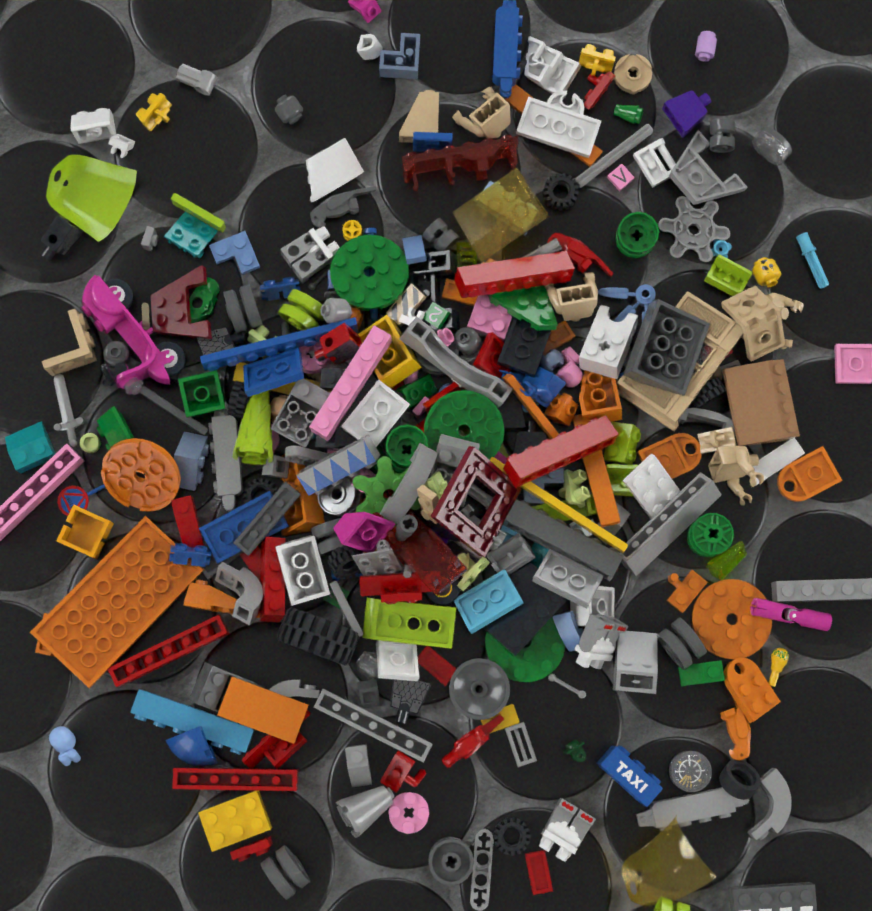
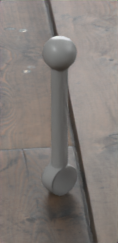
[548,674,586,698]

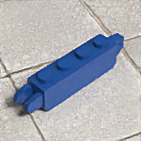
[492,0,523,99]

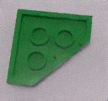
[488,285,558,331]

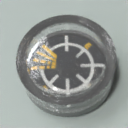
[752,127,792,165]
[669,750,712,792]

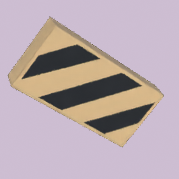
[386,283,427,327]

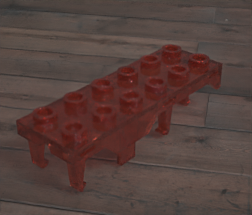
[402,135,519,191]
[372,489,467,596]

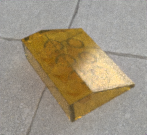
[453,168,550,262]

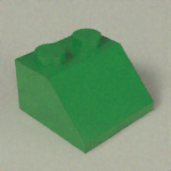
[178,370,226,418]
[96,406,134,450]

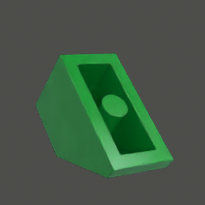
[678,660,725,686]

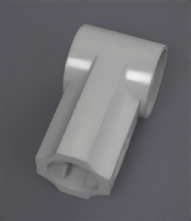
[176,64,218,96]

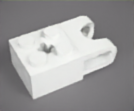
[579,305,638,379]

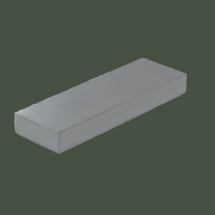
[328,580,363,637]

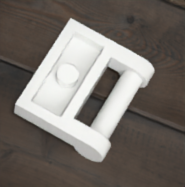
[633,138,676,188]

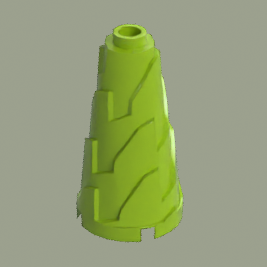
[232,390,273,465]

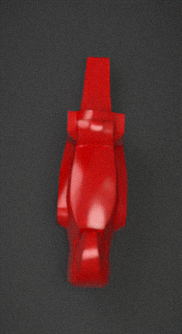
[547,233,613,277]
[442,714,504,768]

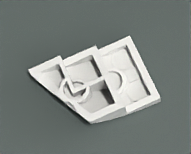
[524,36,581,94]
[306,138,364,202]

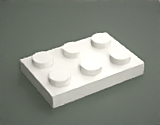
[341,380,410,447]
[623,454,680,519]

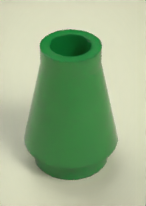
[614,104,644,124]

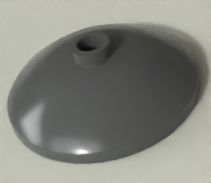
[449,658,510,720]

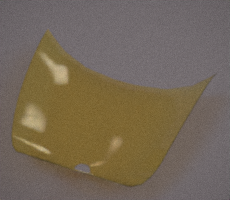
[621,815,717,906]

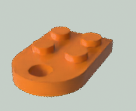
[637,433,702,479]
[777,446,842,502]
[724,657,781,723]

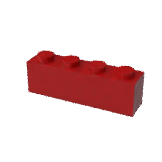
[260,537,285,622]

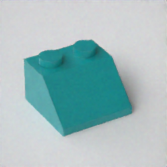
[5,421,56,473]

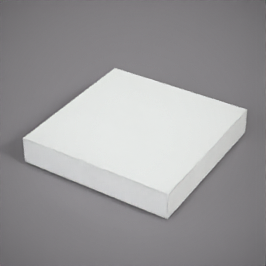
[376,640,419,681]

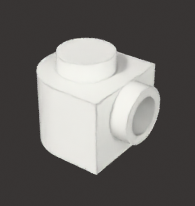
[357,34,383,60]

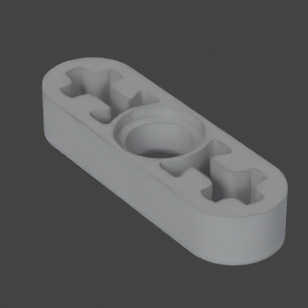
[285,446,330,466]

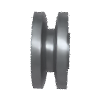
[318,476,363,516]

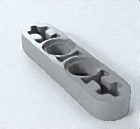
[470,829,494,911]

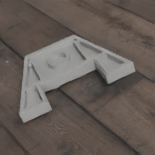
[669,130,748,205]

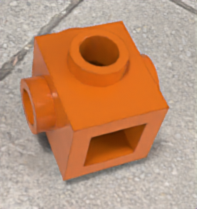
[544,393,579,426]

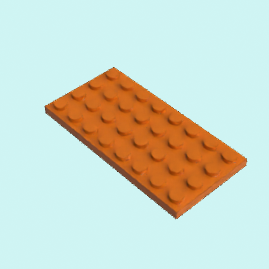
[30,516,204,689]

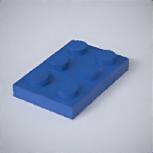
[243,347,304,397]

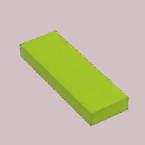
[171,193,226,233]

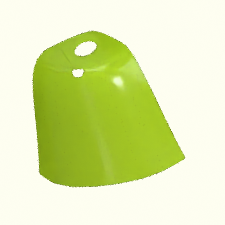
[46,155,137,242]

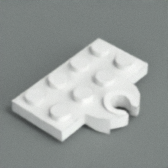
[516,90,601,158]

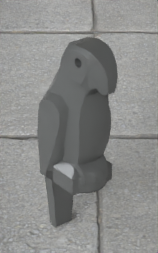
[310,186,377,228]

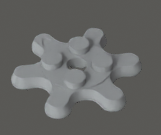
[658,196,730,262]

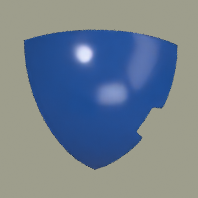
[166,726,218,767]

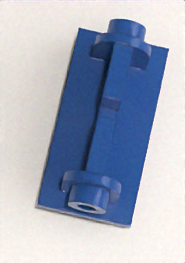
[260,277,301,301]
[169,543,211,567]

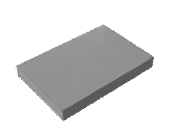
[532,549,604,609]

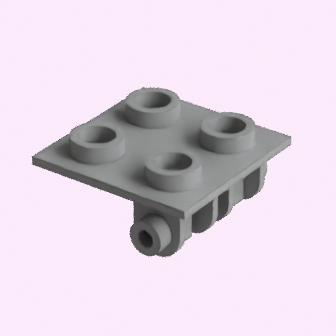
[352,540,403,576]

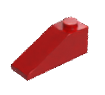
[171,495,205,548]

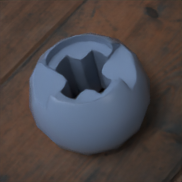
[540,349,564,373]

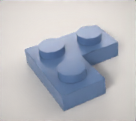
[209,231,260,275]

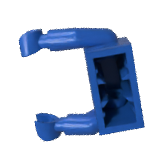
[499,366,566,410]

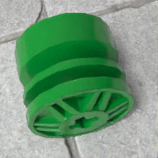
[615,212,659,259]
[386,424,429,473]
[686,513,734,557]

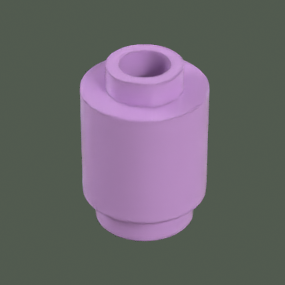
[695,31,717,62]

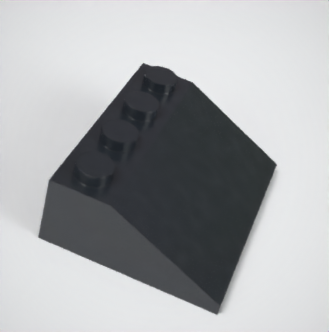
[483,562,568,657]

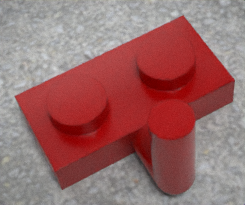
[584,71,616,110]
[380,750,426,793]

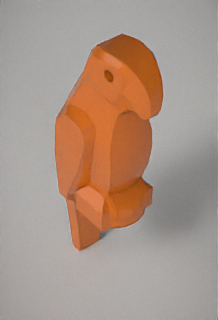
[720,696,751,760]

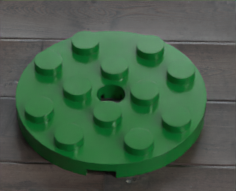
[330,235,409,311]
[424,390,504,460]
[485,614,565,682]

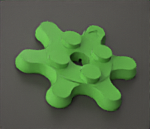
[352,456,420,528]

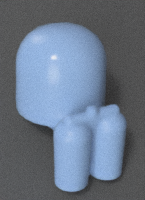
[49,726,81,766]

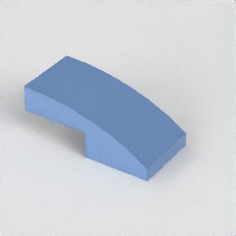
[402,235,426,265]
[553,610,583,652]

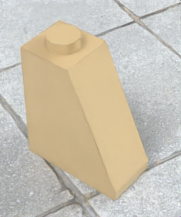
[399,90,439,143]

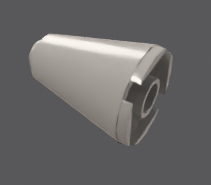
[336,786,395,838]

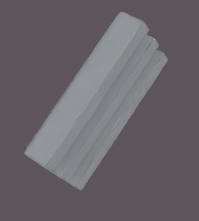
[505,722,537,767]

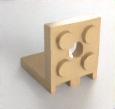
[721,285,785,362]
[42,309,97,376]

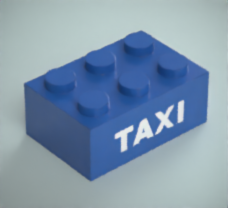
[596,745,663,807]

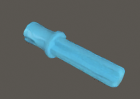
[796,232,829,289]

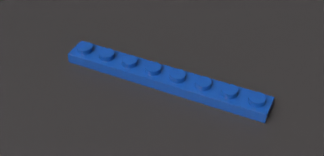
[200,317,359,371]

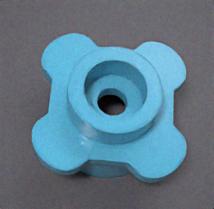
[711,239,732,258]

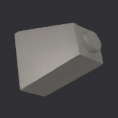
[345,744,372,787]

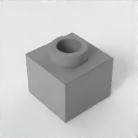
[262,455,289,478]

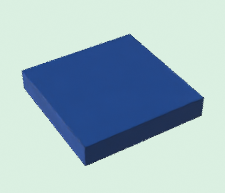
[413,132,452,153]

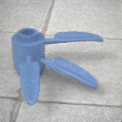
[598,284,655,322]

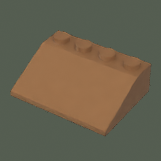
[722,359,800,446]

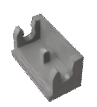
[486,533,536,575]

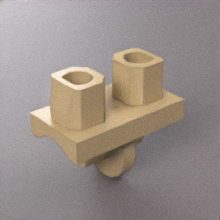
[697,427,736,454]

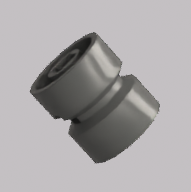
[710,119,735,153]
[423,218,459,251]

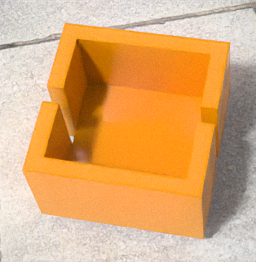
[56,505,114,559]

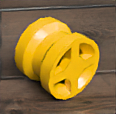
[342,220,362,241]

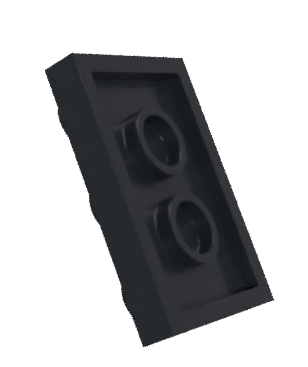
[497,317,551,377]

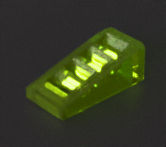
[456,242,477,267]

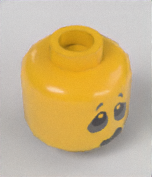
[752,257,781,287]

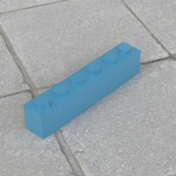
[130,689,255,755]

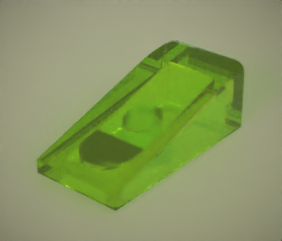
[707,541,747,581]

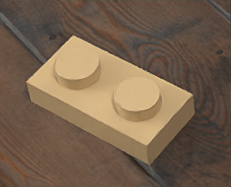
[417,484,438,524]

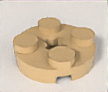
[614,54,652,94]

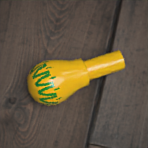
[768,648,789,687]

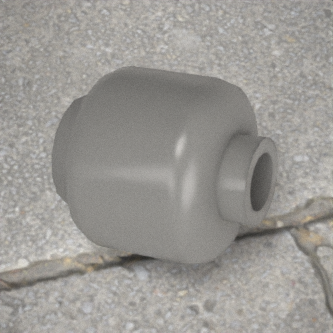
[321,298,352,324]

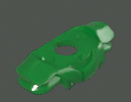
[189,277,220,324]

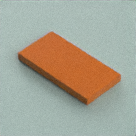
[217,676,308,744]

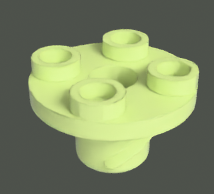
[452,553,490,591]

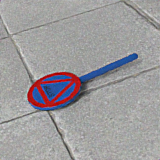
[57,484,106,516]

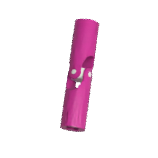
[750,598,832,631]

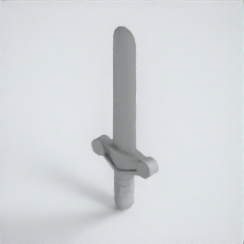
[54,374,84,447]

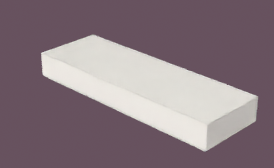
[748,438,805,486]

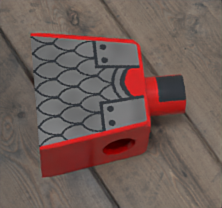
[314,323,362,364]

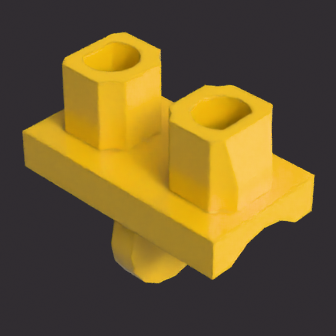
[579,44,616,76]
[136,93,172,131]

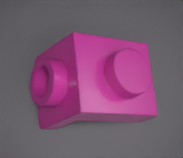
[348,0,381,23]

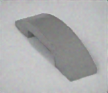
[678,408,736,437]
[380,443,438,524]

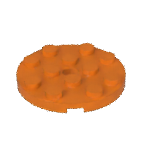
[101,438,181,511]
[692,579,772,659]

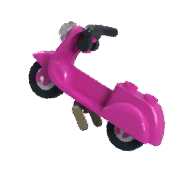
[81,275,186,395]

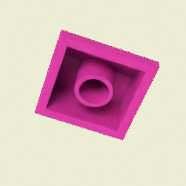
[333,512,396,552]

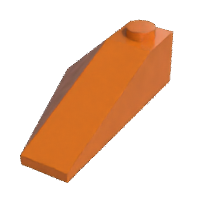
[579,370,622,422]
[281,454,325,536]
[183,580,260,618]

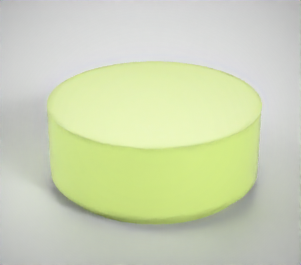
[80,433,101,453]

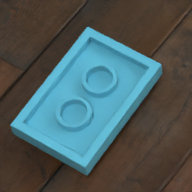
[454,569,524,634]

